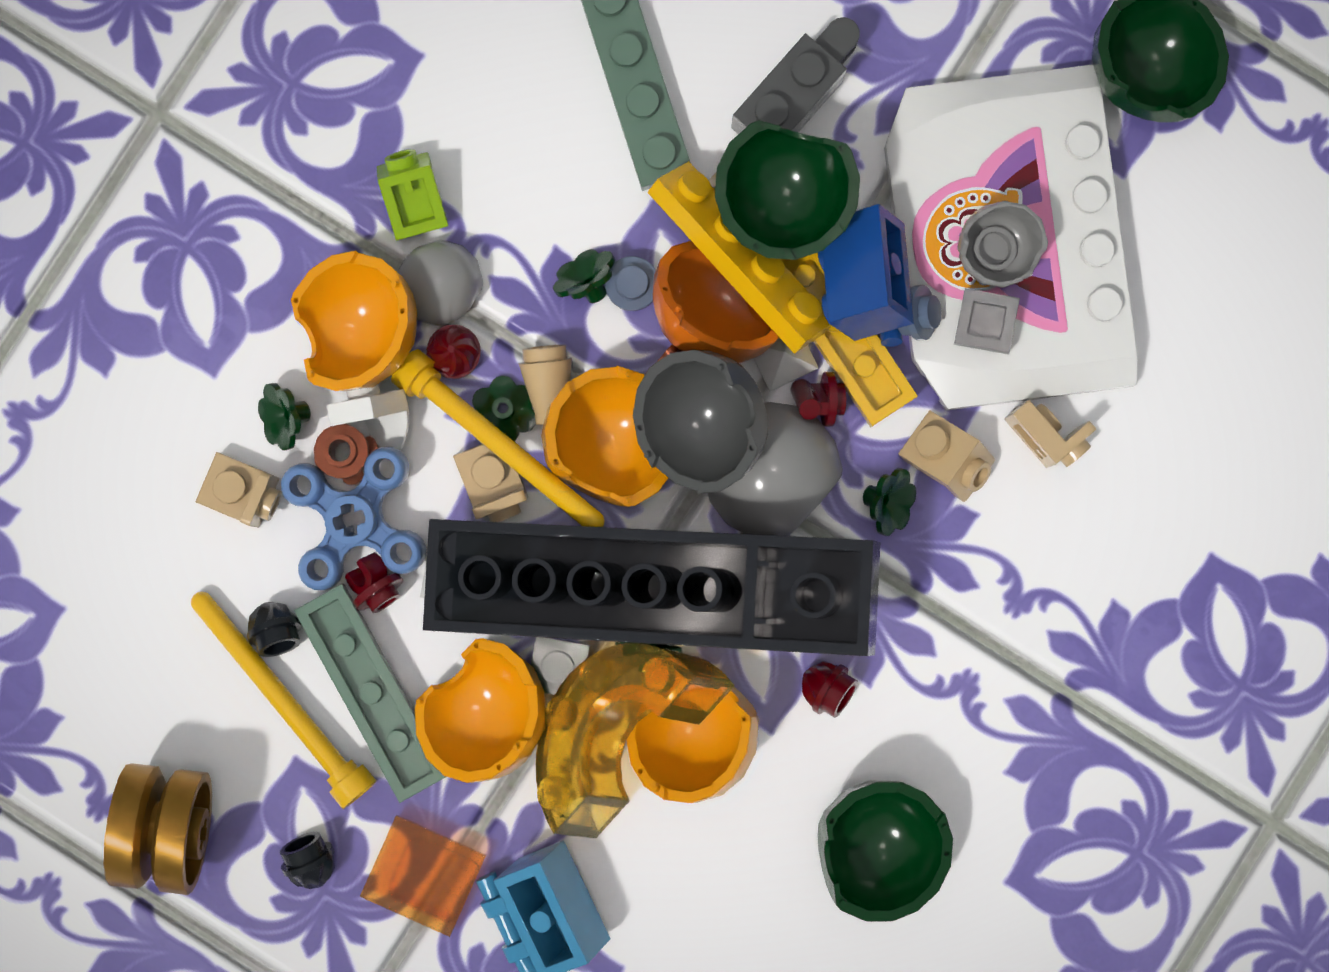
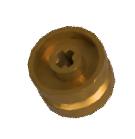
[103,763,212,895]

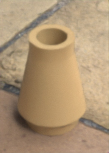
[518,344,572,425]

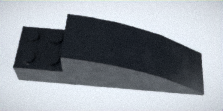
[423,519,881,656]

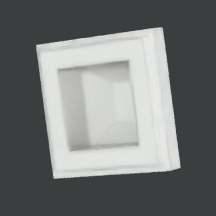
[753,338,818,392]

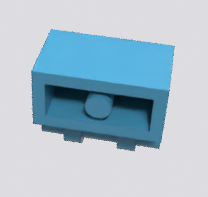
[476,840,611,972]

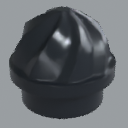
[247,602,302,657]
[280,832,335,889]

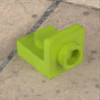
[376,149,448,241]

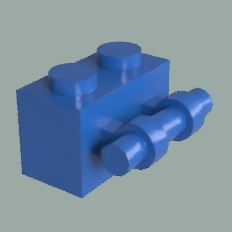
[818,204,914,347]

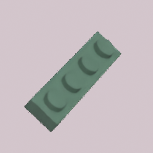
[581,0,690,191]
[294,584,446,803]

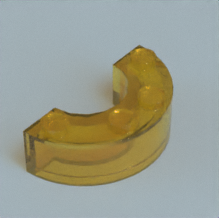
[536,643,735,838]

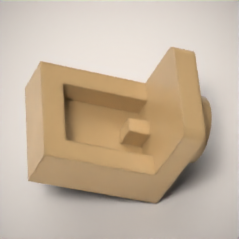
[898,410,995,502]

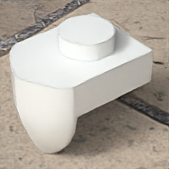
[326,384,409,451]

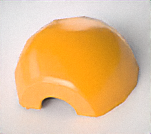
[291,250,417,392]
[541,366,668,507]
[415,638,546,783]
[626,659,759,803]

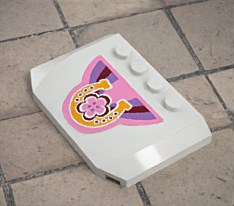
[884,65,1138,411]

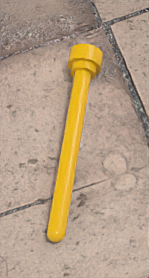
[391,349,605,527]
[191,591,377,809]

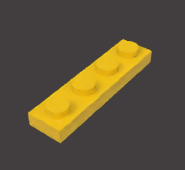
[647,161,831,354]
[781,252,918,428]

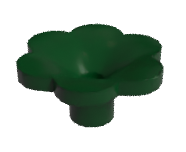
[553,249,615,303]
[472,376,536,442]
[258,383,311,451]
[863,468,917,536]

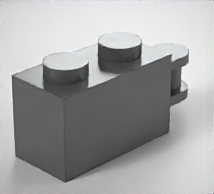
[731,17,860,134]

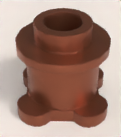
[314,423,379,485]

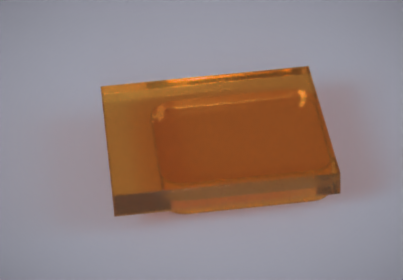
[360,815,486,937]

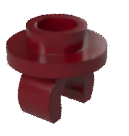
[345,552,404,613]

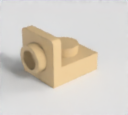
[1004,400,1096,468]
[453,444,528,522]
[195,452,282,528]

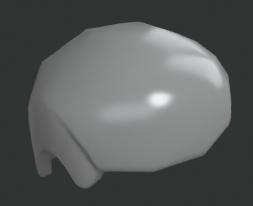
[957,201,1048,288]
[398,240,483,325]

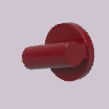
[790,372,846,426]

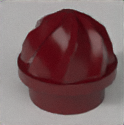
[426,324,481,379]
[802,661,858,718]

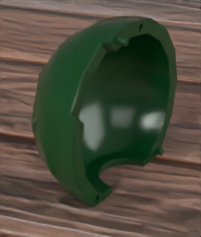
[1092,0,1229,122]
[715,120,860,260]
[817,781,953,922]

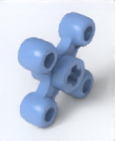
[281,447,426,590]

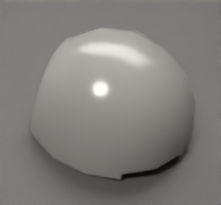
[708,402,843,536]

